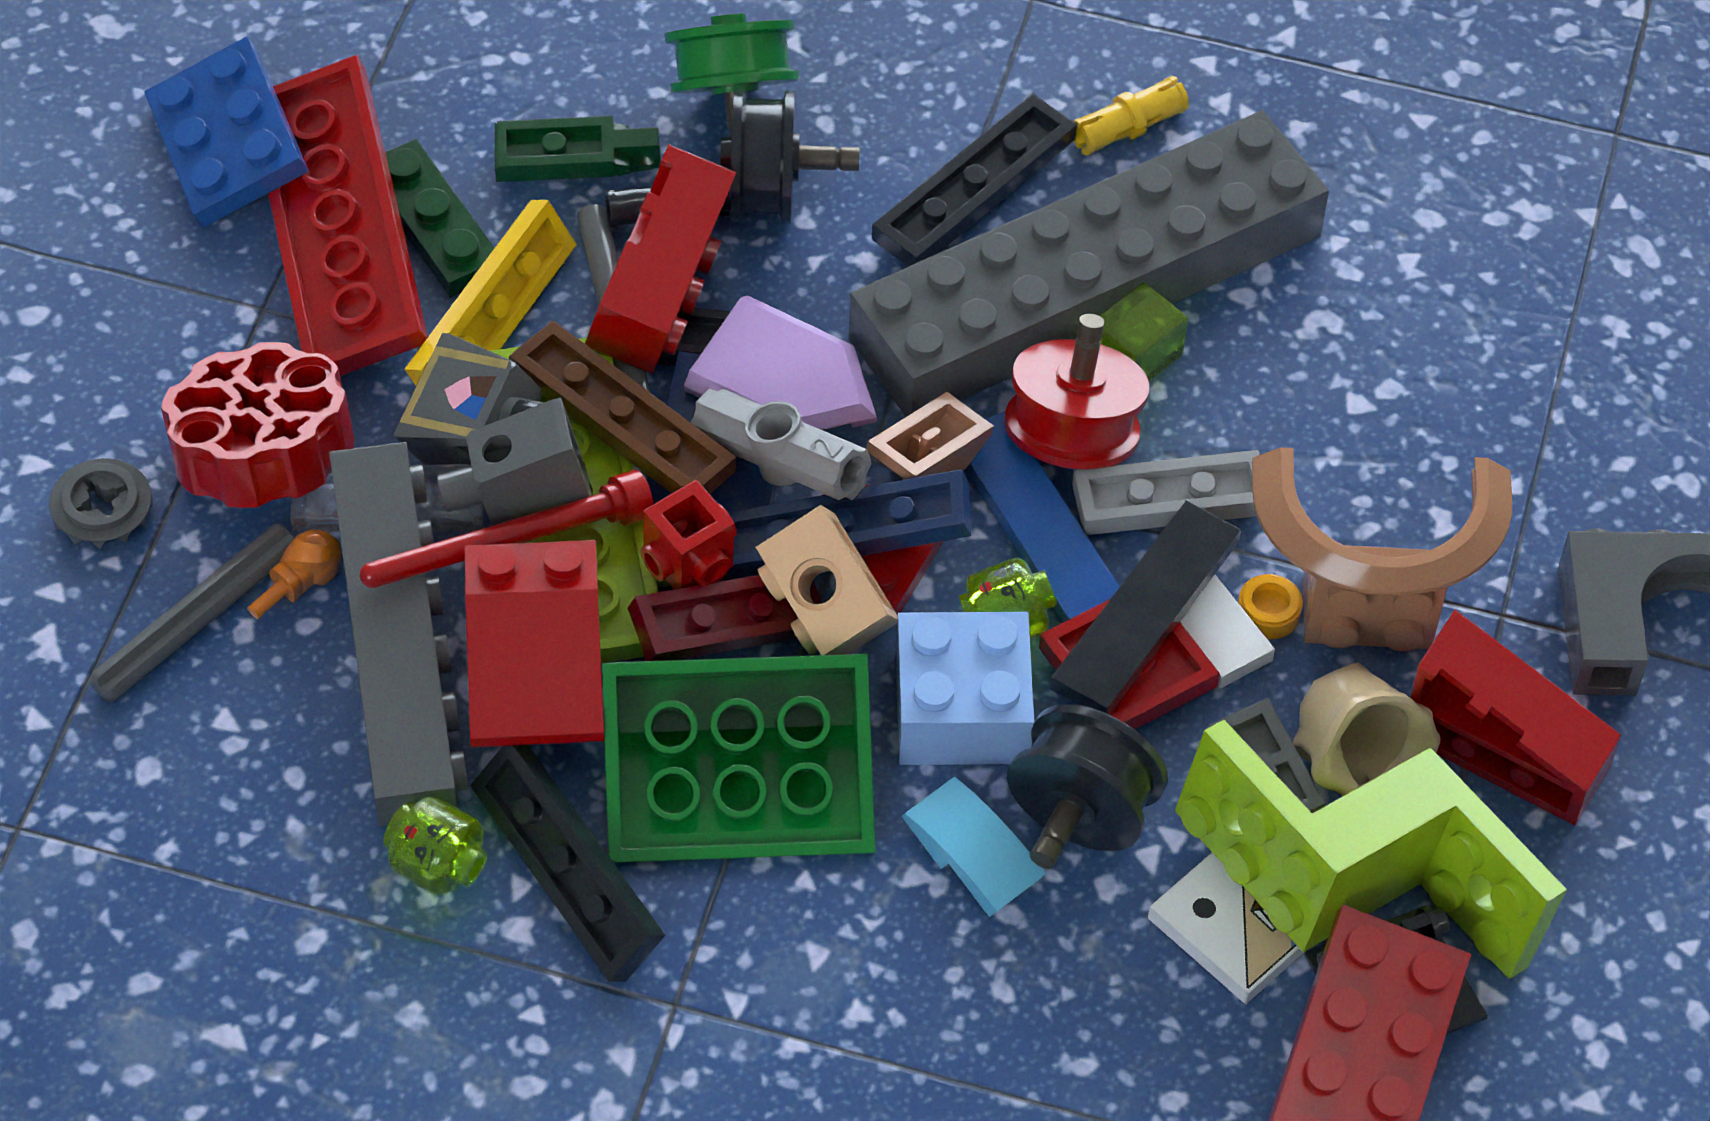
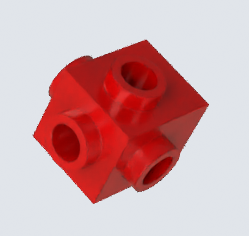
[640,480,737,590]

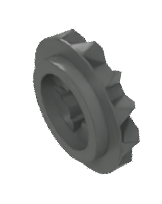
[49,458,153,550]

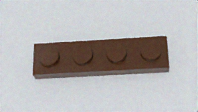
[509,320,736,495]

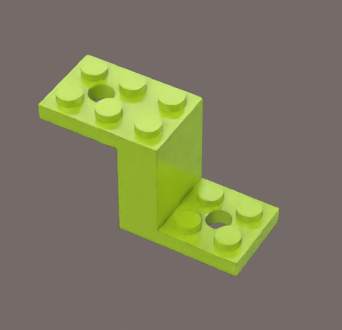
[1175,720,1567,979]

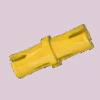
[1073,76,1189,156]

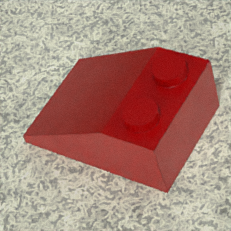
[465,540,604,747]

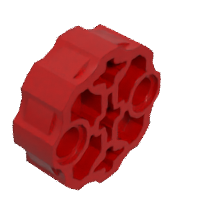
[161,342,355,508]

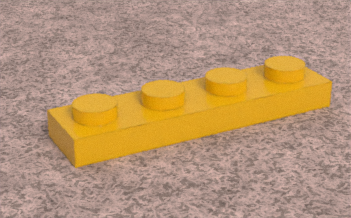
[404,200,577,386]

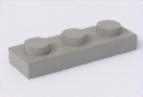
[1072,450,1260,535]

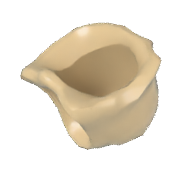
[1292,663,1440,796]

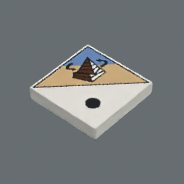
[1148,853,1304,1004]

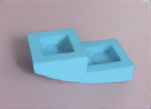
[901,776,1046,917]

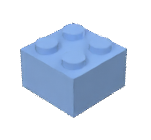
[896,612,1034,765]

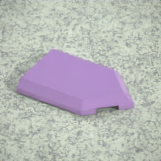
[684,295,877,430]

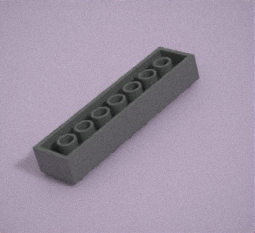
[849,110,1329,417]

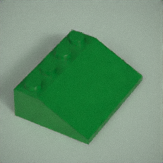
[602,654,875,863]

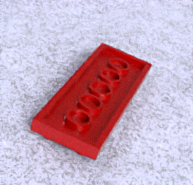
[268,55,428,376]

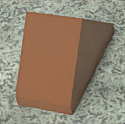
[866,392,994,480]

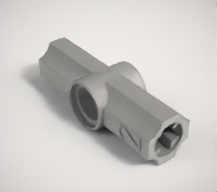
[690,388,872,500]

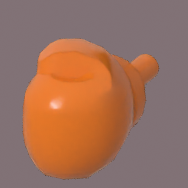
[247,529,343,619]

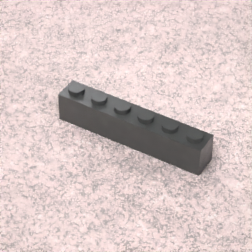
[330,442,468,826]

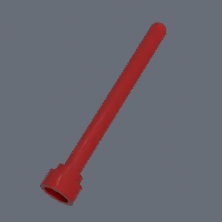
[359,470,653,588]

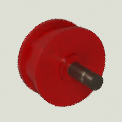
[1004,314,1149,470]

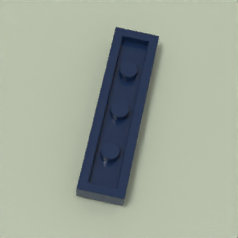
[724,469,971,581]

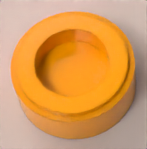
[1238,574,1303,639]

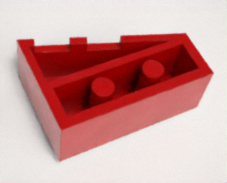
[585,144,737,374]
[1410,609,1621,826]

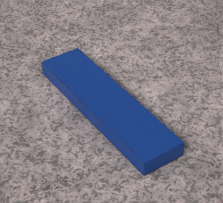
[965,411,1120,623]

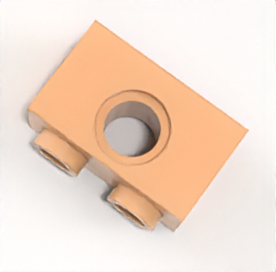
[755,505,898,656]

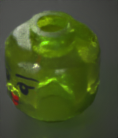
[958,557,1058,639]
[383,796,487,896]

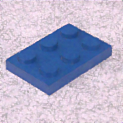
[144,36,309,228]

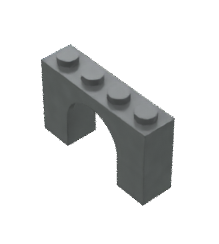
[1558,528,1710,696]

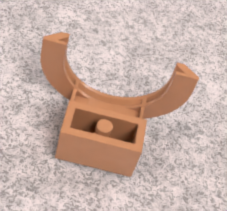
[1252,447,1512,651]

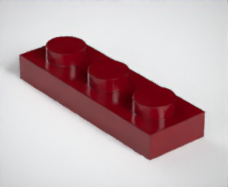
[627,575,822,661]

